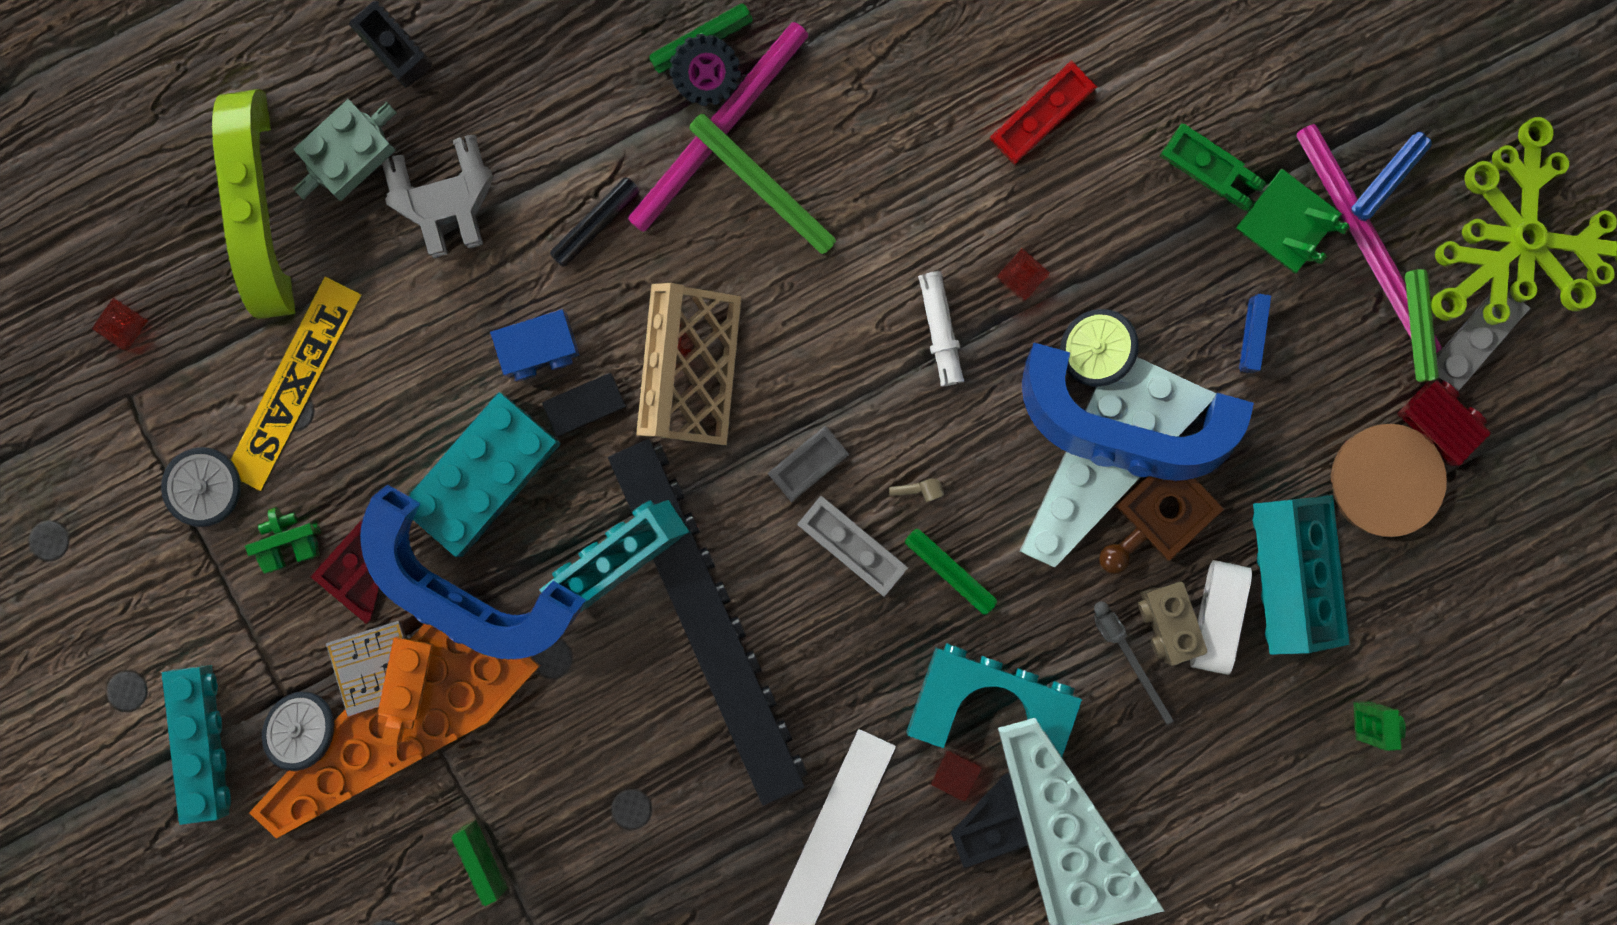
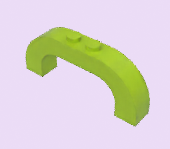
[212,89,295,319]

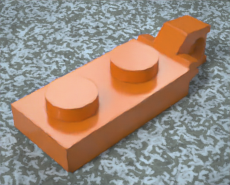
[378,637,433,747]

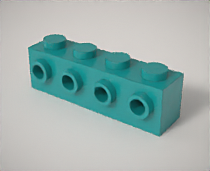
[539,500,689,613]
[161,665,231,825]

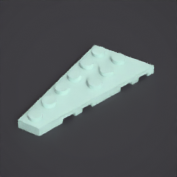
[1020,357,1216,567]
[998,718,1164,925]

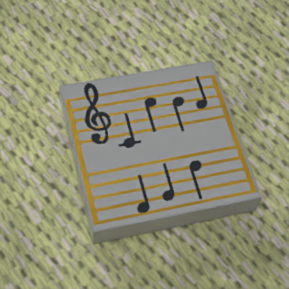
[326,620,407,716]

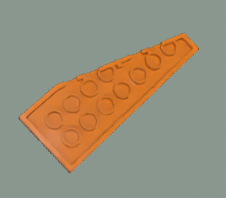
[249,624,541,839]

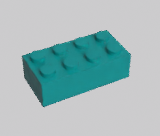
[409,392,561,557]

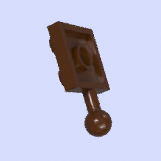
[1099,476,1224,574]

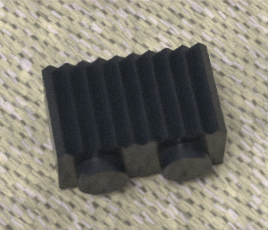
[349,1,432,88]

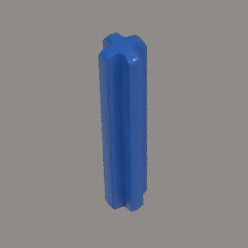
[1351,132,1432,221]

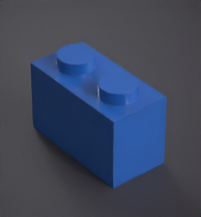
[490,309,580,382]

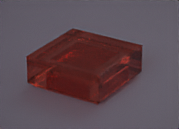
[930,750,981,802]

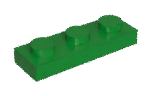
[1353,701,1406,751]

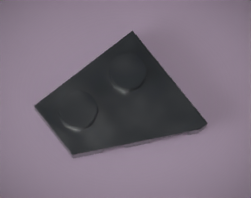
[951,773,1028,869]

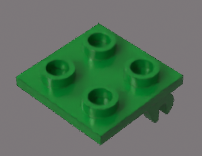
[1235,169,1350,274]

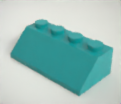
[1253,495,1350,655]

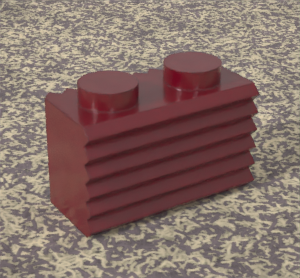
[1397,380,1491,466]

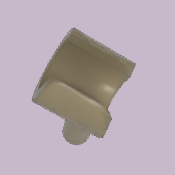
[889,478,944,502]

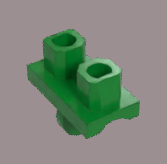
[245,507,322,574]

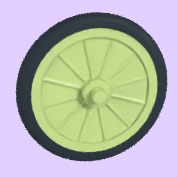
[1060,309,1139,387]

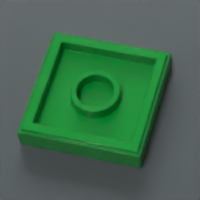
[451,820,508,906]

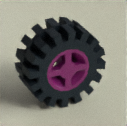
[669,34,741,106]

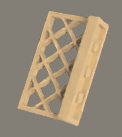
[636,283,741,445]

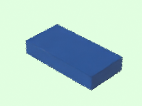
[1239,294,1271,373]

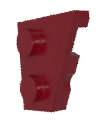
[311,519,379,624]

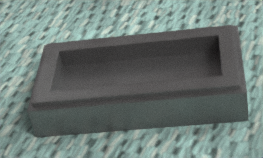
[768,426,849,502]

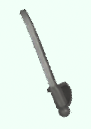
[1094,601,1174,726]

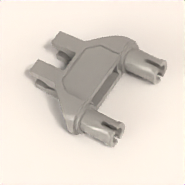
[381,135,493,258]

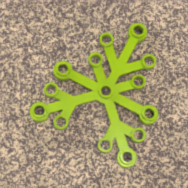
[1431,117,1617,325]

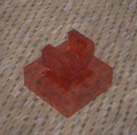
[996,248,1050,302]
[92,298,148,351]

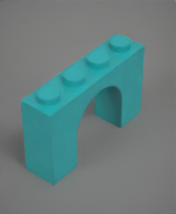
[906,643,1082,757]

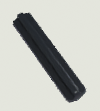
[550,177,640,267]

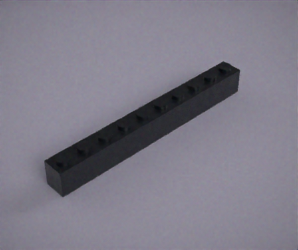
[608,439,808,806]

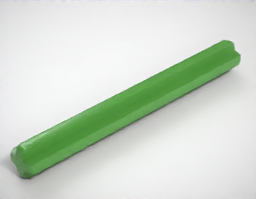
[689,114,836,254]

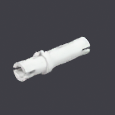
[918,271,964,387]

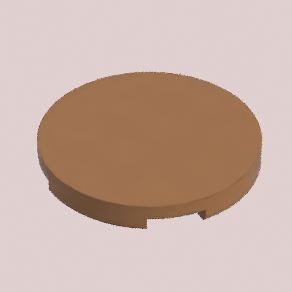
[1331,424,1447,537]

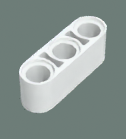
[1190,560,1252,675]

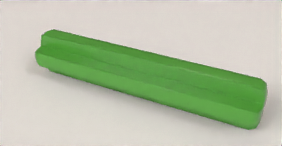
[1405,269,1439,382]

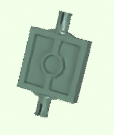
[293,99,398,201]

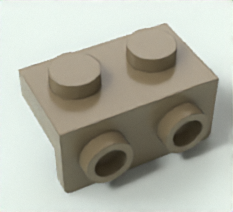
[1138,582,1208,666]

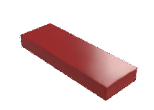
[989,60,1097,166]

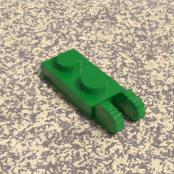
[1159,123,1266,211]

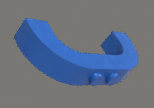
[1022,343,1254,481]
[360,485,586,659]

